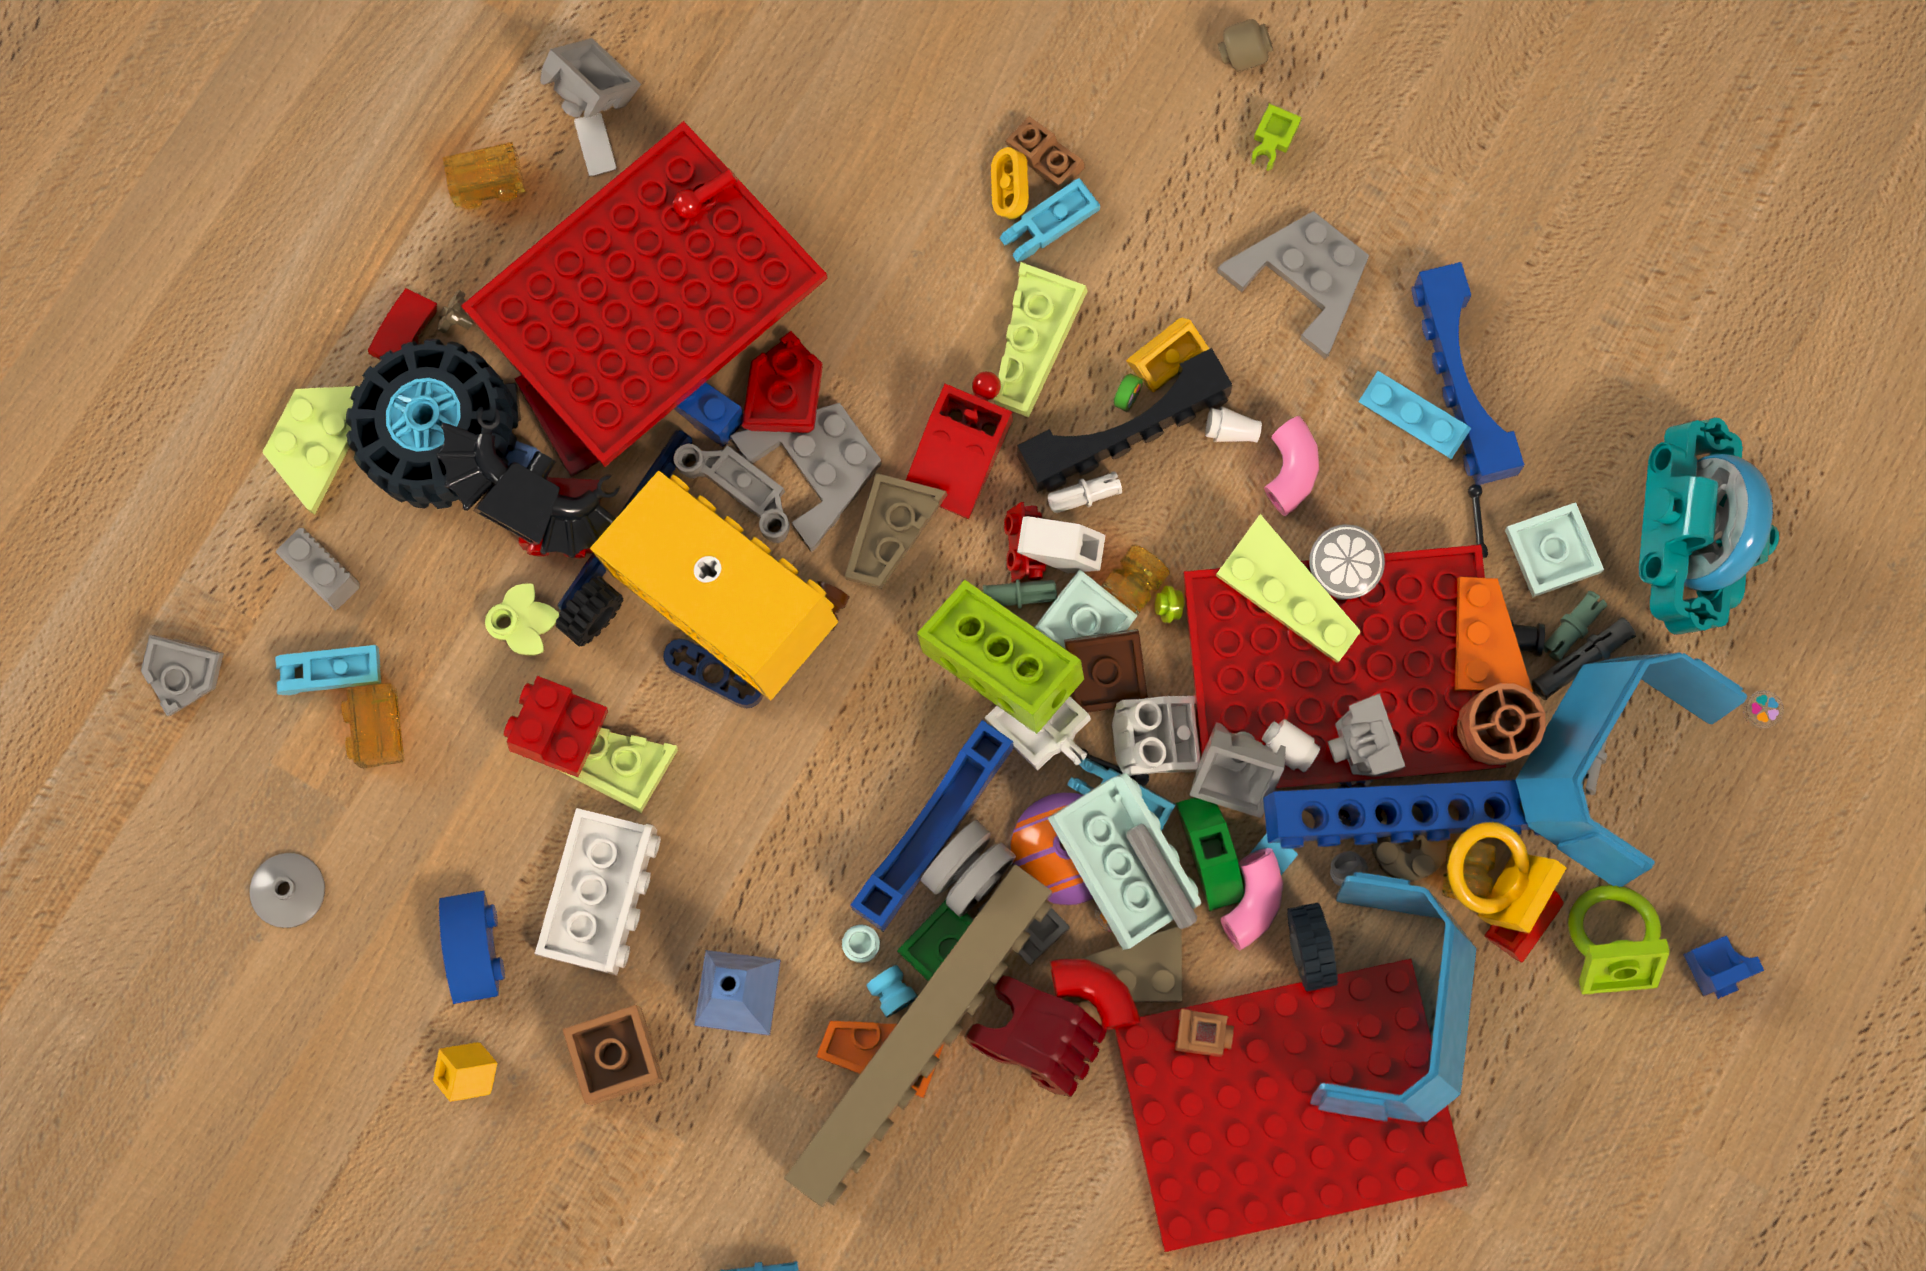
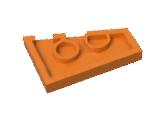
[1455,577,1533,692]

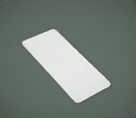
[574,112,616,176]

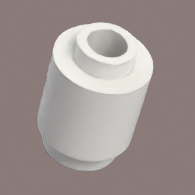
[1262,719,1321,772]

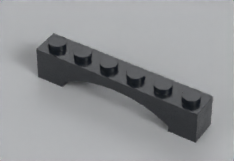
[1017,348,1233,493]

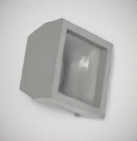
[540,38,641,118]
[1328,693,1405,777]
[1189,722,1286,818]

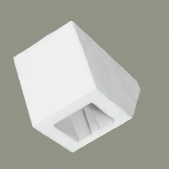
[1017,516,1106,573]

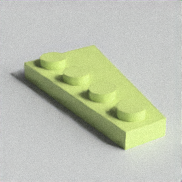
[994,262,1087,417]
[1216,514,1361,663]
[556,728,678,813]

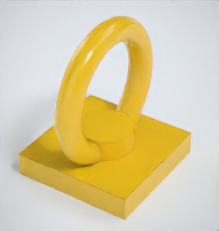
[1448,822,1567,933]

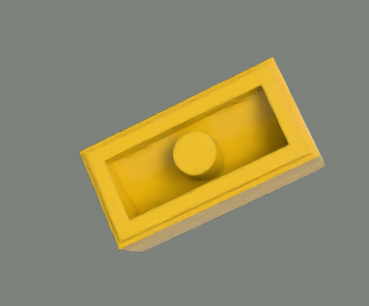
[1126,318,1209,392]

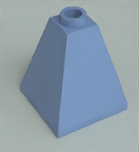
[694,950,781,1036]

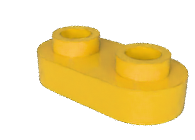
[991,147,1029,220]

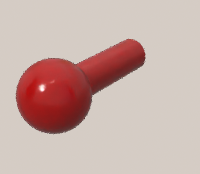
[673,168,737,219]

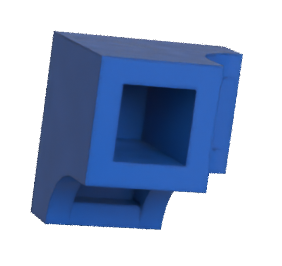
[1683,935,1765,999]

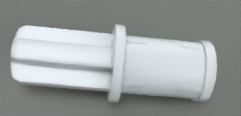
[1048,471,1122,513]

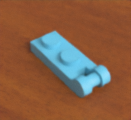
[275,645,381,695]

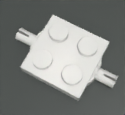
[984,676,1091,771]

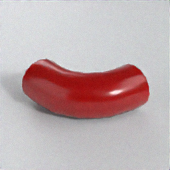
[1050,959,1140,1030]

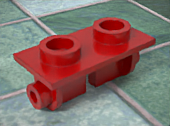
[1004,502,1046,583]

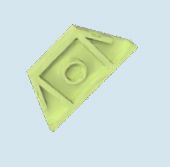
[262,386,360,514]

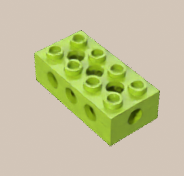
[917,580,1084,734]

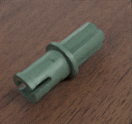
[983,579,1057,609]

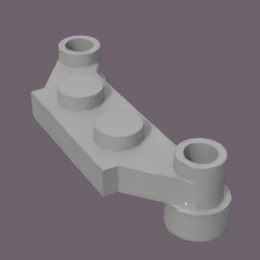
[674,444,790,543]

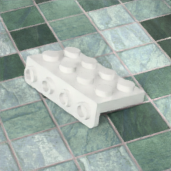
[535,808,661,976]

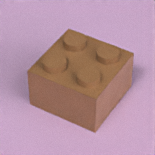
[562,1005,664,1106]

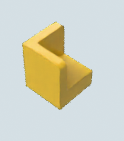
[433,1042,497,1102]

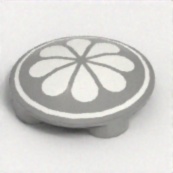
[1309,525,1385,600]

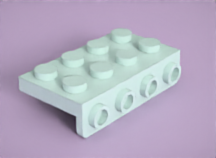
[1048,773,1201,950]

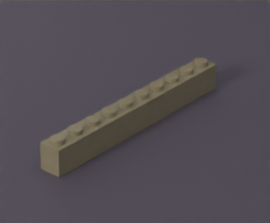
[784,864,1053,1207]

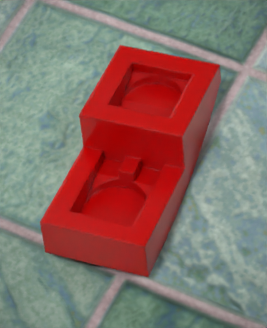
[368,288,437,360]

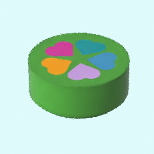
[1114,373,1143,412]

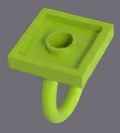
[1568,885,1670,995]

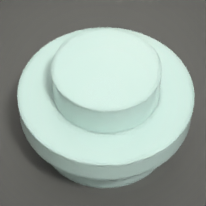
[842,925,880,963]

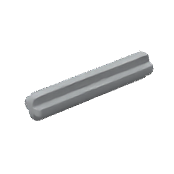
[1126,824,1197,929]

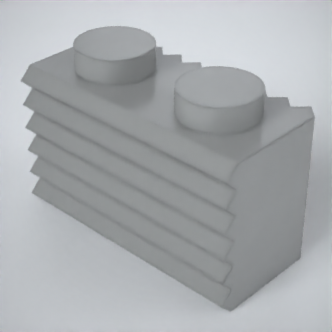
[276,528,360,610]

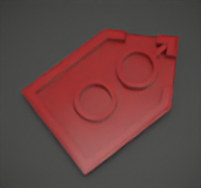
[742,331,823,433]

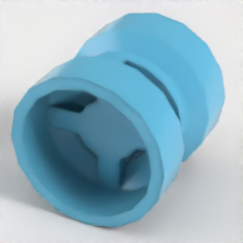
[866,965,918,1018]

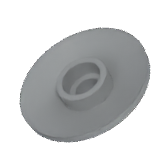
[250,853,325,928]

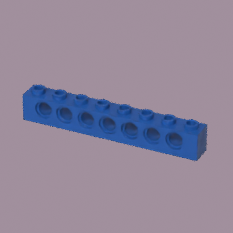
[1263,780,1541,849]

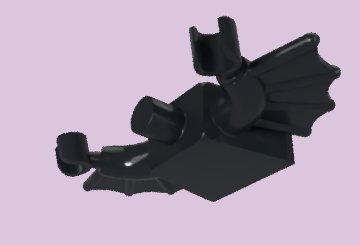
[437,406,620,558]

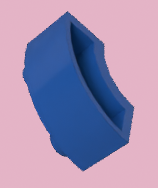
[439,890,505,1004]

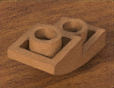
[1005,116,1085,191]

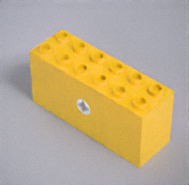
[590,470,838,701]

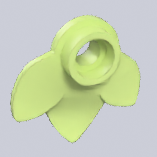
[485,583,560,656]

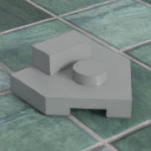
[141,635,224,716]

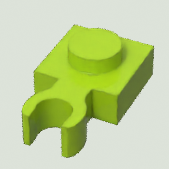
[1251,104,1302,171]

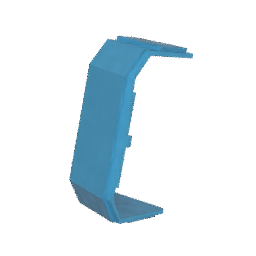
[1516,652,1747,887]
[1311,872,1477,1122]

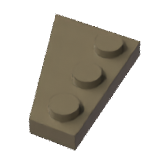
[845,473,947,589]
[1068,926,1182,1002]

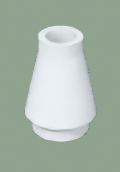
[1205,406,1262,443]

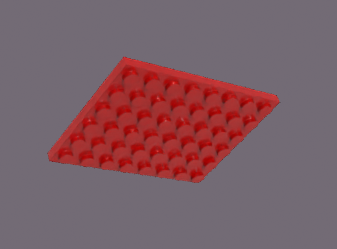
[461,121,828,467]
[1183,545,1506,789]
[1114,958,1468,1252]

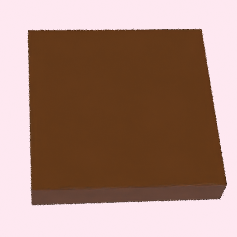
[1064,629,1148,713]

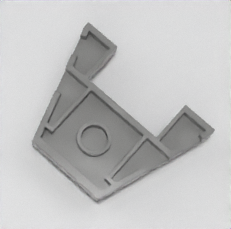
[1217,211,1369,359]
[730,403,882,552]

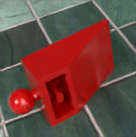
[905,371,1013,520]

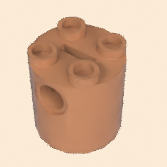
[1457,683,1546,765]

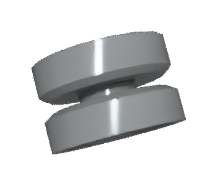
[921,820,1016,917]

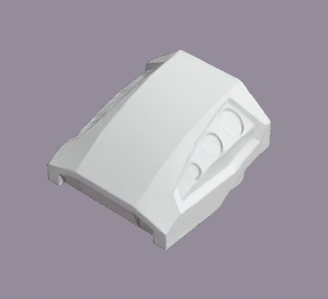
[1112,696,1200,776]

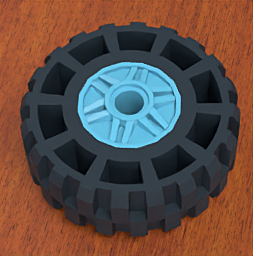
[346,339,518,509]

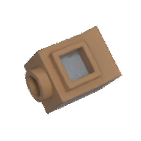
[1175,1009,1234,1057]

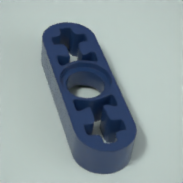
[663,639,763,708]

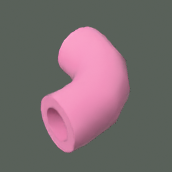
[1264,416,1319,516]
[1220,848,1283,951]

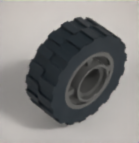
[1287,902,1338,992]

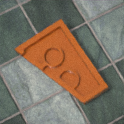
[816,1021,945,1099]

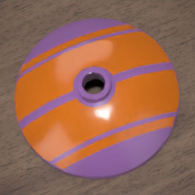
[1011,793,1094,905]

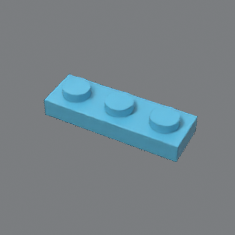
[1358,371,1471,459]

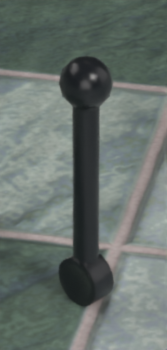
[1468,484,1488,558]
[1075,748,1149,786]

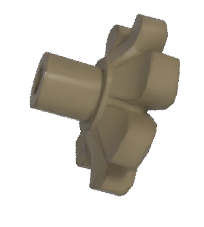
[438,290,474,333]

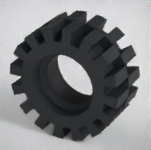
[556,576,624,647]

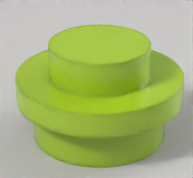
[1155,586,1184,623]

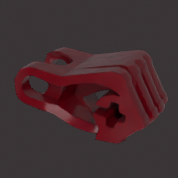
[964,975,1107,1097]

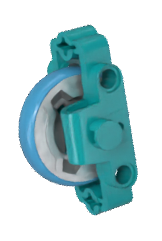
[1639,417,1779,635]

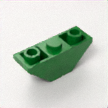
[1176,797,1244,911]

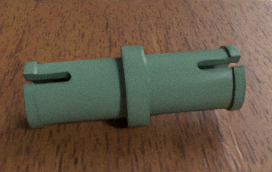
[1543,591,1607,662]

